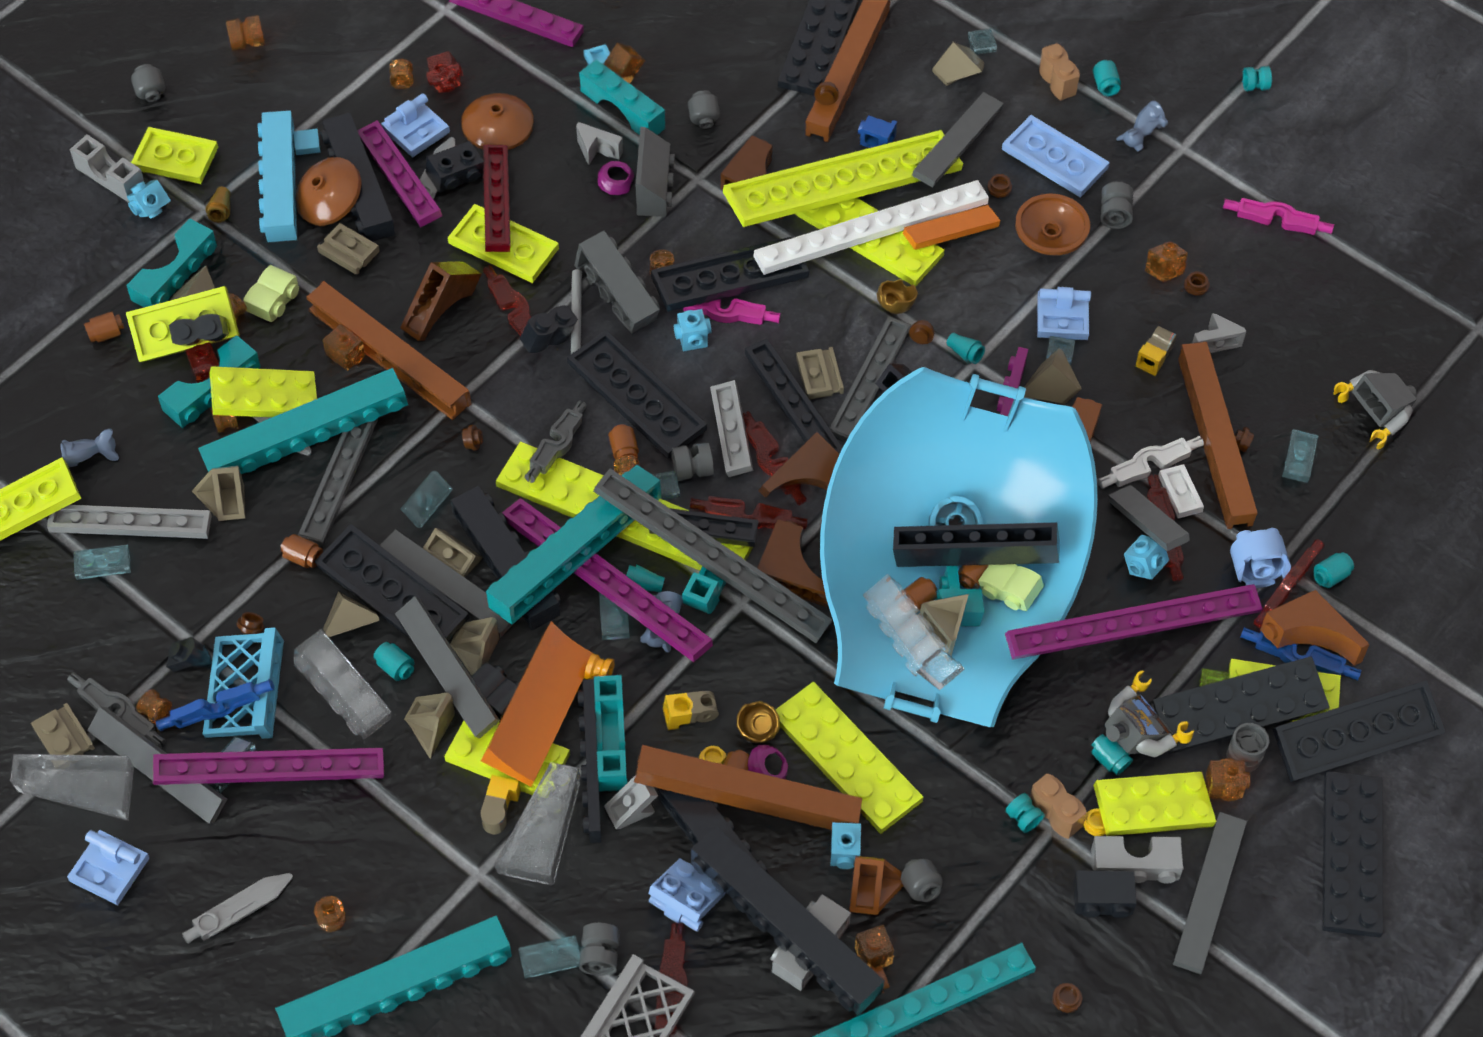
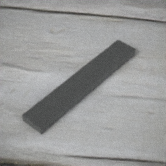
[912,92,1004,187]
[829,316,912,442]
[298,418,378,547]
[380,529,514,638]
[395,596,500,739]
[87,707,227,824]
[1173,812,1247,974]

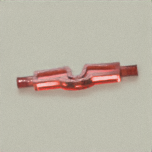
[483,265,531,337]
[743,411,807,505]
[1147,474,1184,581]
[690,496,808,529]
[1254,539,1324,628]
[655,923,688,1037]

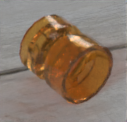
[226,15,265,51]

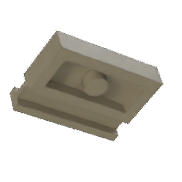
[317,223,380,275]
[796,347,844,399]
[31,703,95,769]

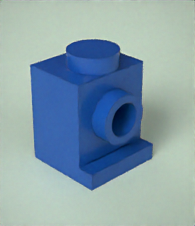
[858,116,897,148]

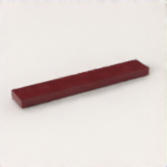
[483,145,510,252]

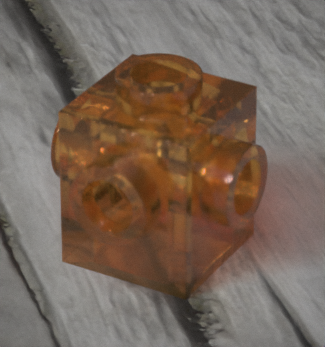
[1145,242,1188,282]
[1206,758,1250,801]

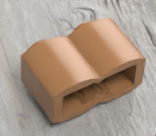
[1039,43,1079,100]
[1030,774,1087,839]

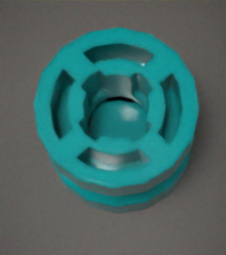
[1242,66,1272,91]
[1005,793,1045,833]

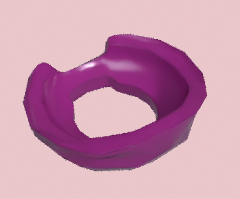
[597,161,635,195]
[748,745,788,779]

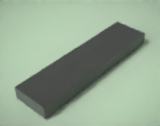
[1108,485,1190,551]

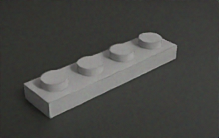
[710,380,754,477]

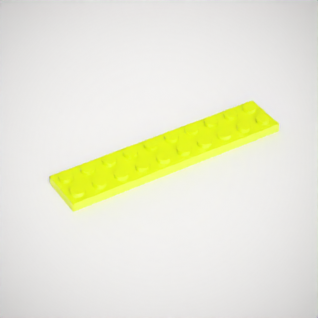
[723,130,963,227]
[496,441,753,571]

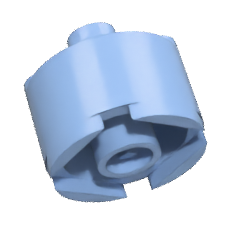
[1230,528,1291,588]

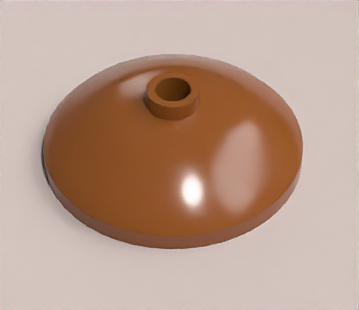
[462,93,534,150]
[295,157,361,226]
[1015,194,1090,255]

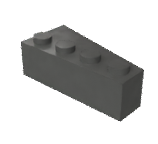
[574,231,660,334]

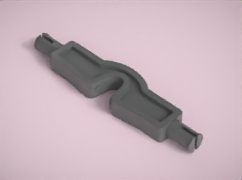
[525,401,587,483]
[67,672,166,748]

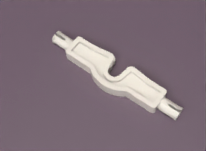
[1097,436,1204,489]

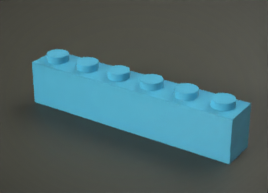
[258,111,297,242]

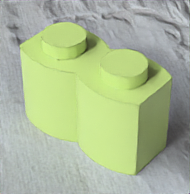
[243,265,299,322]
[978,564,1044,611]

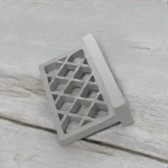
[581,955,694,1037]

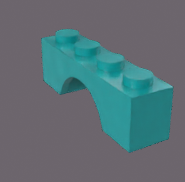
[579,59,665,135]
[126,218,217,308]
[158,335,261,428]
[594,675,627,792]

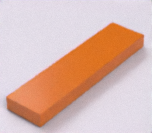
[903,205,1000,250]

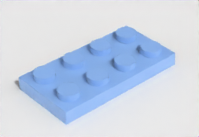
[1002,115,1110,198]

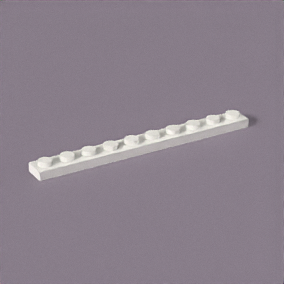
[754,180,989,274]

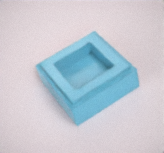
[584,44,614,68]
[293,129,320,155]

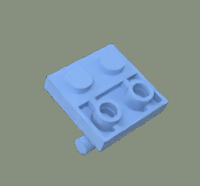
[381,93,450,157]
[1037,287,1091,340]
[67,830,150,905]
[648,858,726,932]

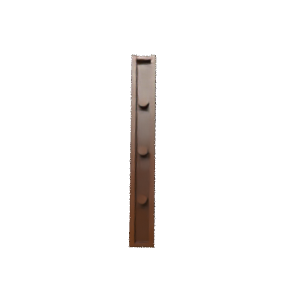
[805,0,890,142]
[307,281,471,420]
[1178,342,1258,529]
[634,745,862,830]

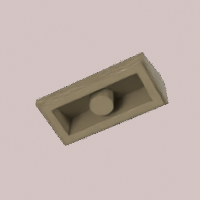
[423,528,483,578]

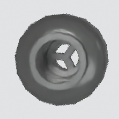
[131,64,166,102]
[687,91,721,129]
[900,859,943,902]

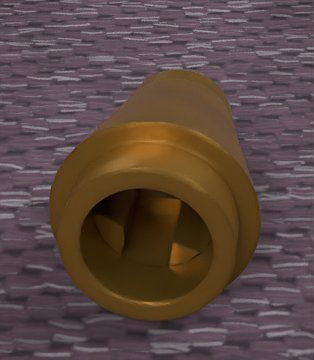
[206,187,231,223]

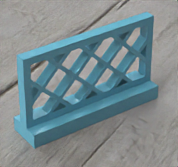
[203,628,284,739]

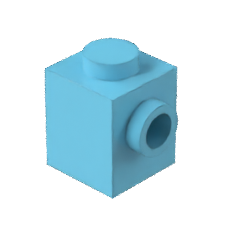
[830,822,861,869]

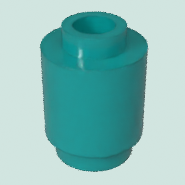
[1092,60,1121,96]
[1314,552,1354,588]
[374,642,414,681]
[1091,734,1133,775]

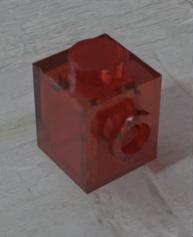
[185,342,219,383]

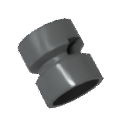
[1100,182,1133,229]
[671,442,714,481]
[1226,723,1269,773]
[579,923,620,976]

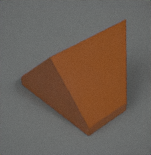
[849,856,903,915]

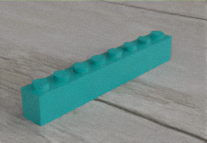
[198,368,408,474]
[486,465,661,625]
[275,915,512,1037]

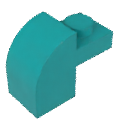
[682,566,726,614]
[936,566,984,626]

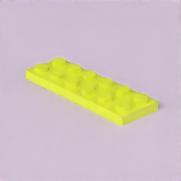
[795,198,944,286]
[776,681,923,834]

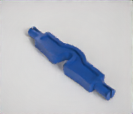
[1240,627,1362,681]
[156,679,274,731]

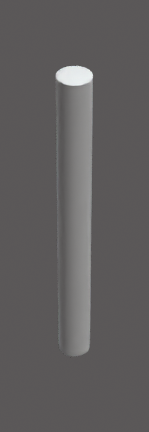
[571,269,582,354]

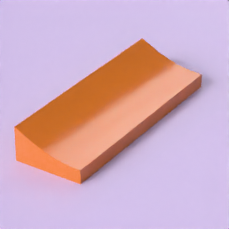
[481,621,593,787]

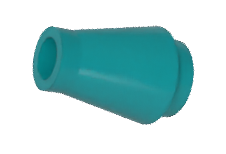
[946,333,985,364]
[626,564,665,593]

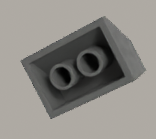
[636,127,675,217]

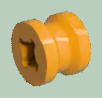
[584,653,615,680]

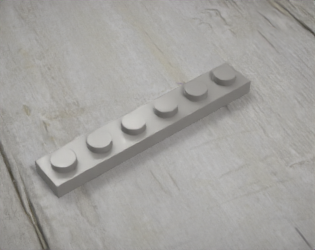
[47,505,212,539]

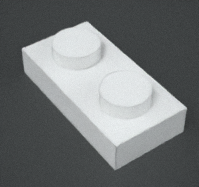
[1158,464,1204,519]

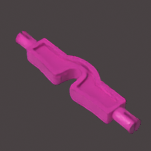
[1223,198,1334,235]
[683,299,781,325]

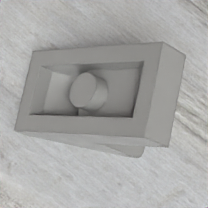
[576,122,623,165]
[1192,313,1246,353]
[604,776,658,829]

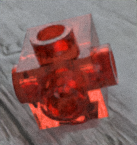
[426,51,463,93]

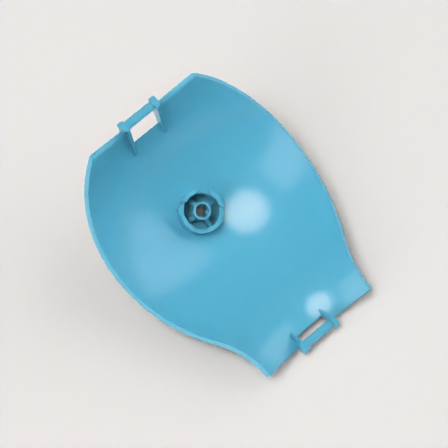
[820,367,1098,727]

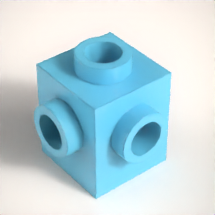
[126,180,171,219]
[674,309,712,351]
[1124,535,1169,580]

